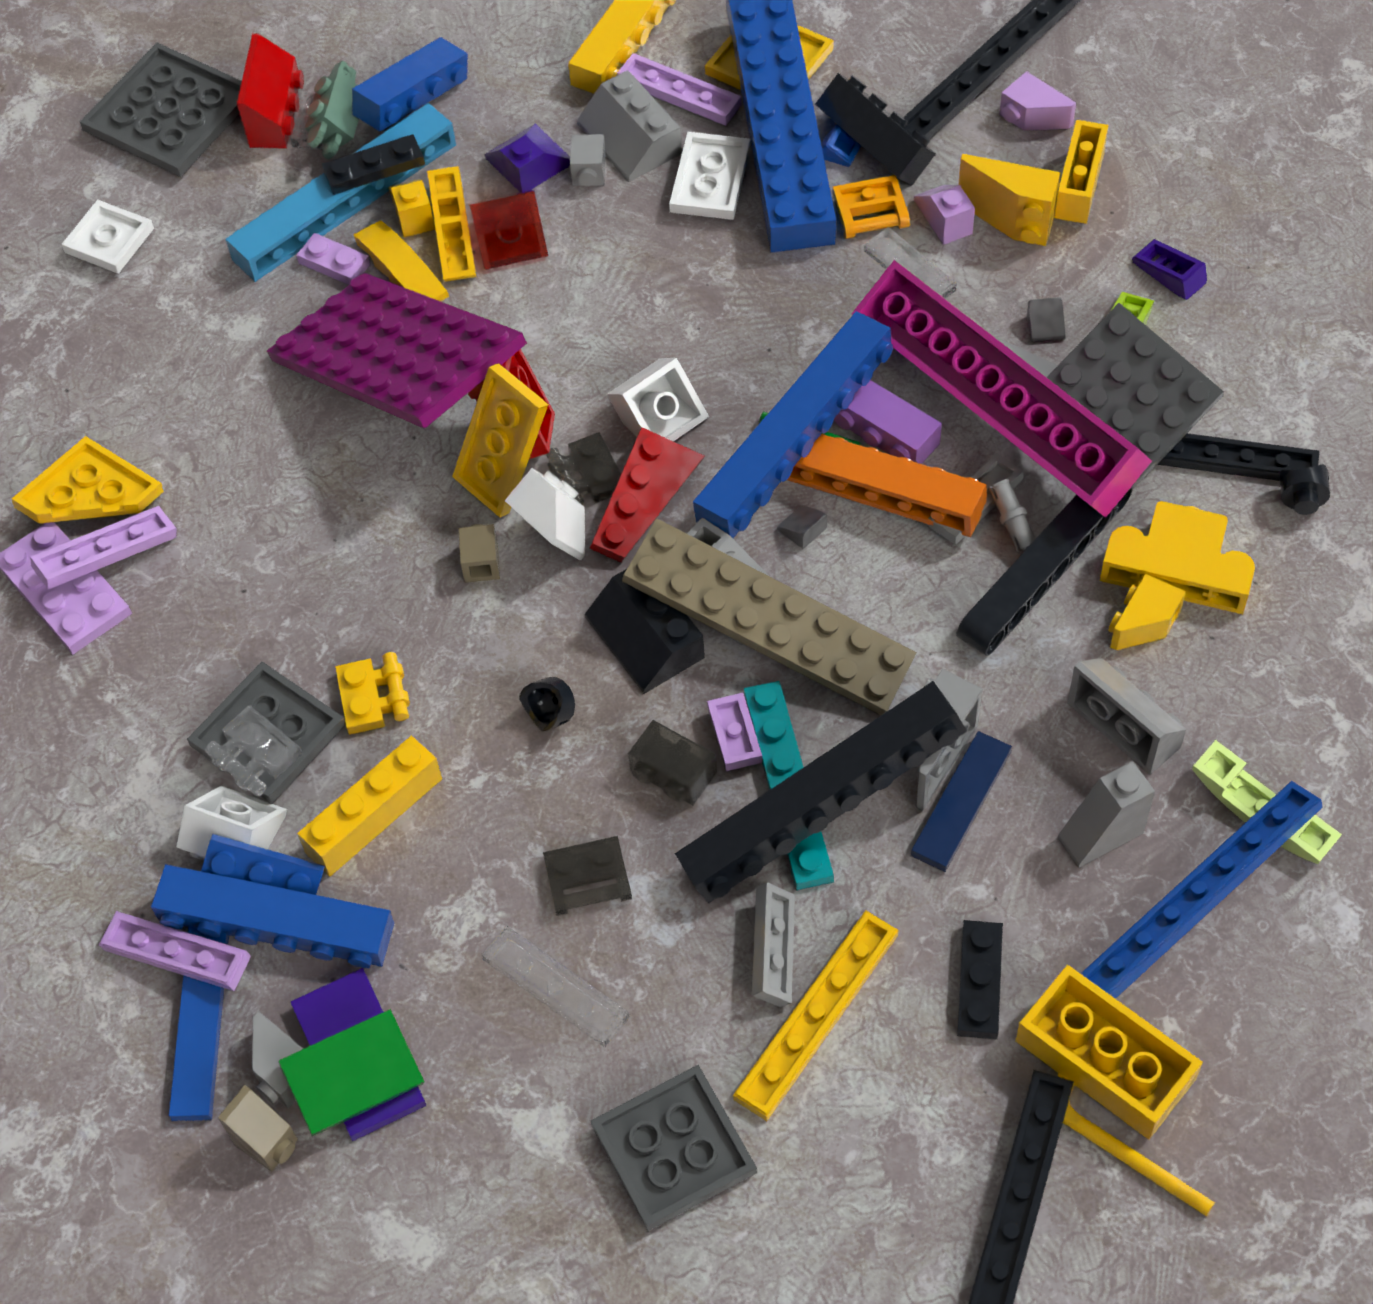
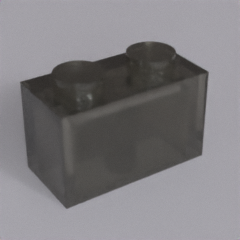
[628,720,717,806]

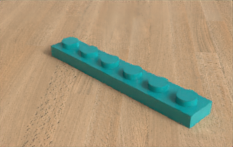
[744,681,834,891]

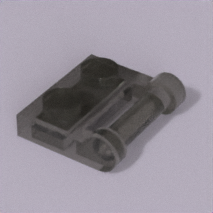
[543,836,632,916]

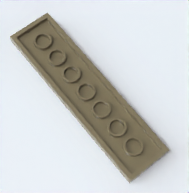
[622,518,917,715]

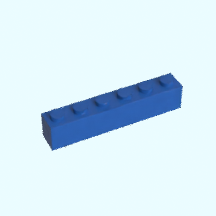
[151,864,395,968]

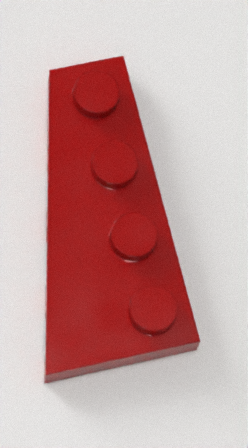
[589,427,705,563]

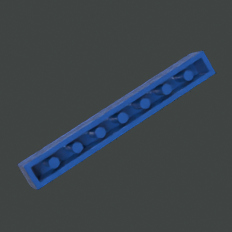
[693,311,893,538]

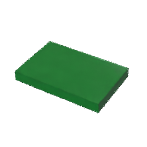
[278,1009,425,1137]

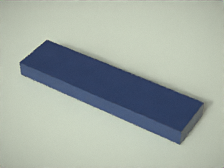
[911,731,1012,872]

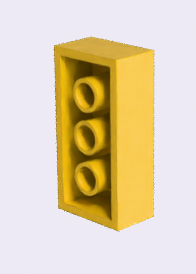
[1016,964,1203,1140]

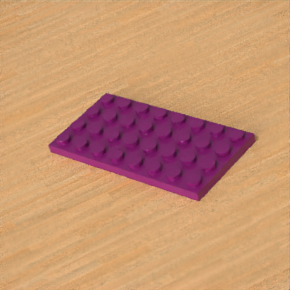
[267,273,527,429]

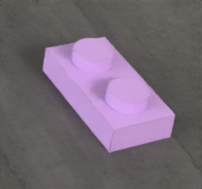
[296,233,370,285]
[707,693,762,771]

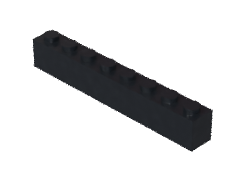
[675,681,967,904]

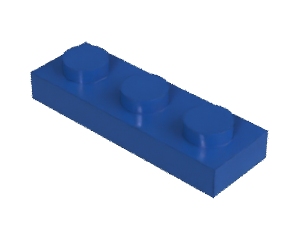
[201,834,325,895]

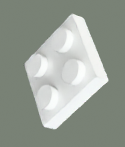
[61,200,154,274]

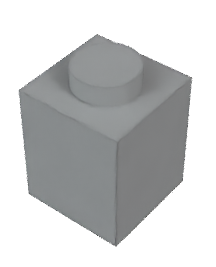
[570,134,606,186]

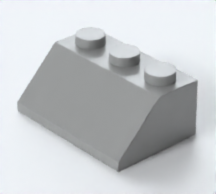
[577,70,682,182]
[1067,658,1186,775]

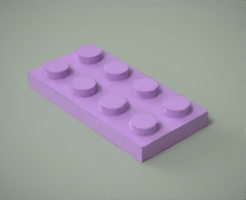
[0,522,132,654]

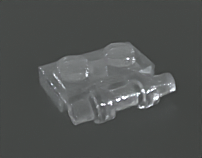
[205,704,303,797]

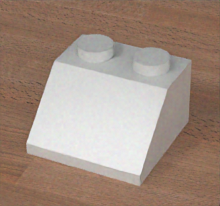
[606,358,709,441]
[505,468,585,561]
[176,786,287,860]

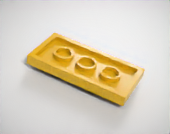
[452,363,549,518]

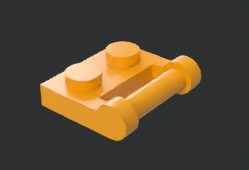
[832,175,910,239]

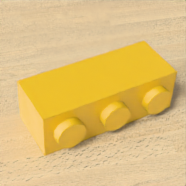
[1054,119,1109,224]

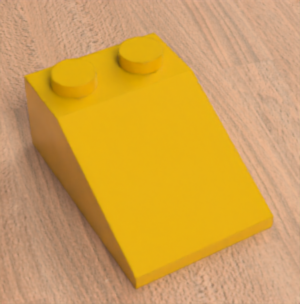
[959,154,1060,246]

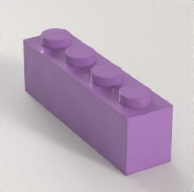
[834,380,942,464]

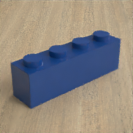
[352,37,468,132]

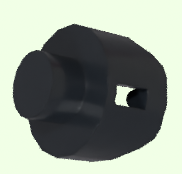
[1279,464,1330,515]
[519,677,575,731]

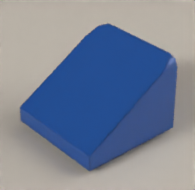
[821,125,861,167]

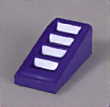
[1132,239,1207,300]

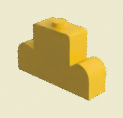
[1100,501,1255,615]

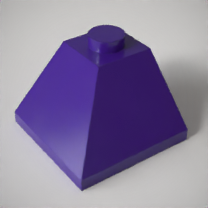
[485,123,570,195]

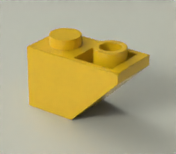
[1108,574,1186,650]

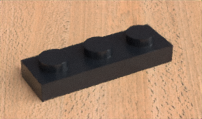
[322,134,425,195]
[957,920,1003,1040]

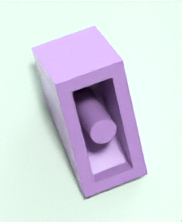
[999,71,1076,131]
[914,185,975,245]

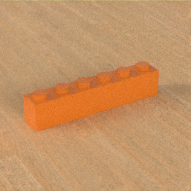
[787,434,987,538]

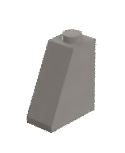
[1058,761,1155,868]

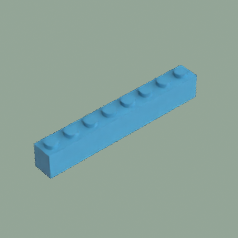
[225,103,456,282]

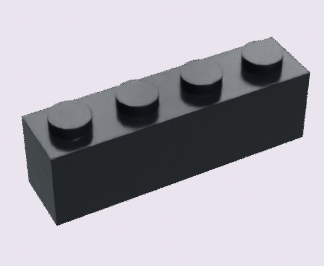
[815,73,936,185]

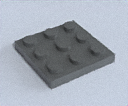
[187,661,346,804]
[590,1064,757,1231]

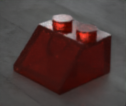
[468,190,548,270]

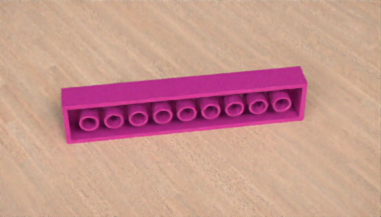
[851,260,1152,518]

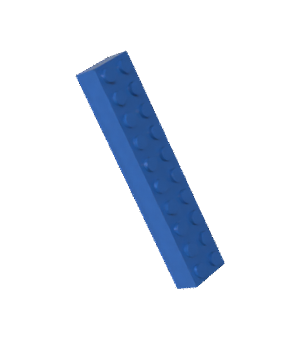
[726,0,836,253]

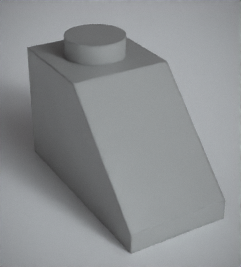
[252,1011,303,1109]

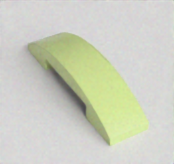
[1192,740,1342,864]

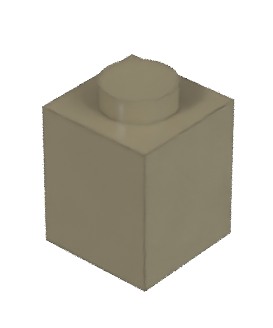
[458,524,500,583]

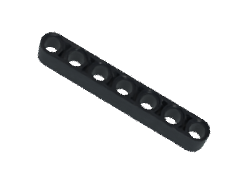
[956,486,1133,656]

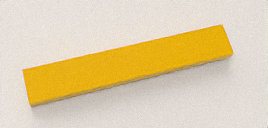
[733,910,899,1121]

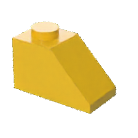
[389,179,435,237]

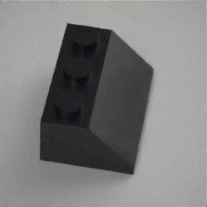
[585,569,705,694]

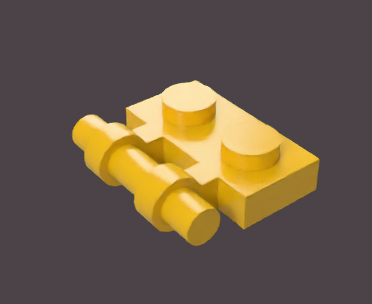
[335,652,410,735]

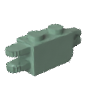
[305,60,359,160]

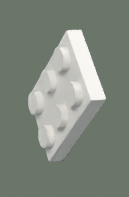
[669,132,751,220]

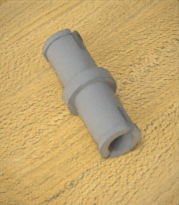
[988,479,1035,553]

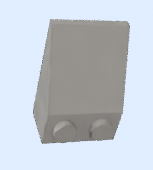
[916,669,983,811]

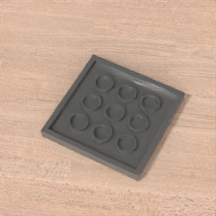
[80,42,242,177]
[1047,303,1224,489]

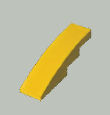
[427,166,476,282]
[353,220,449,301]

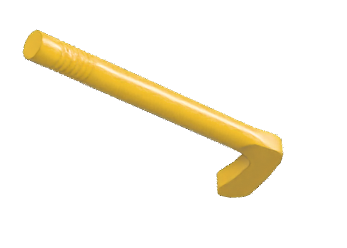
[1057,1072,1215,1217]

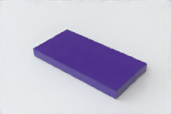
[290,968,427,1141]

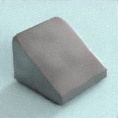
[1027,297,1066,342]
[777,505,827,549]

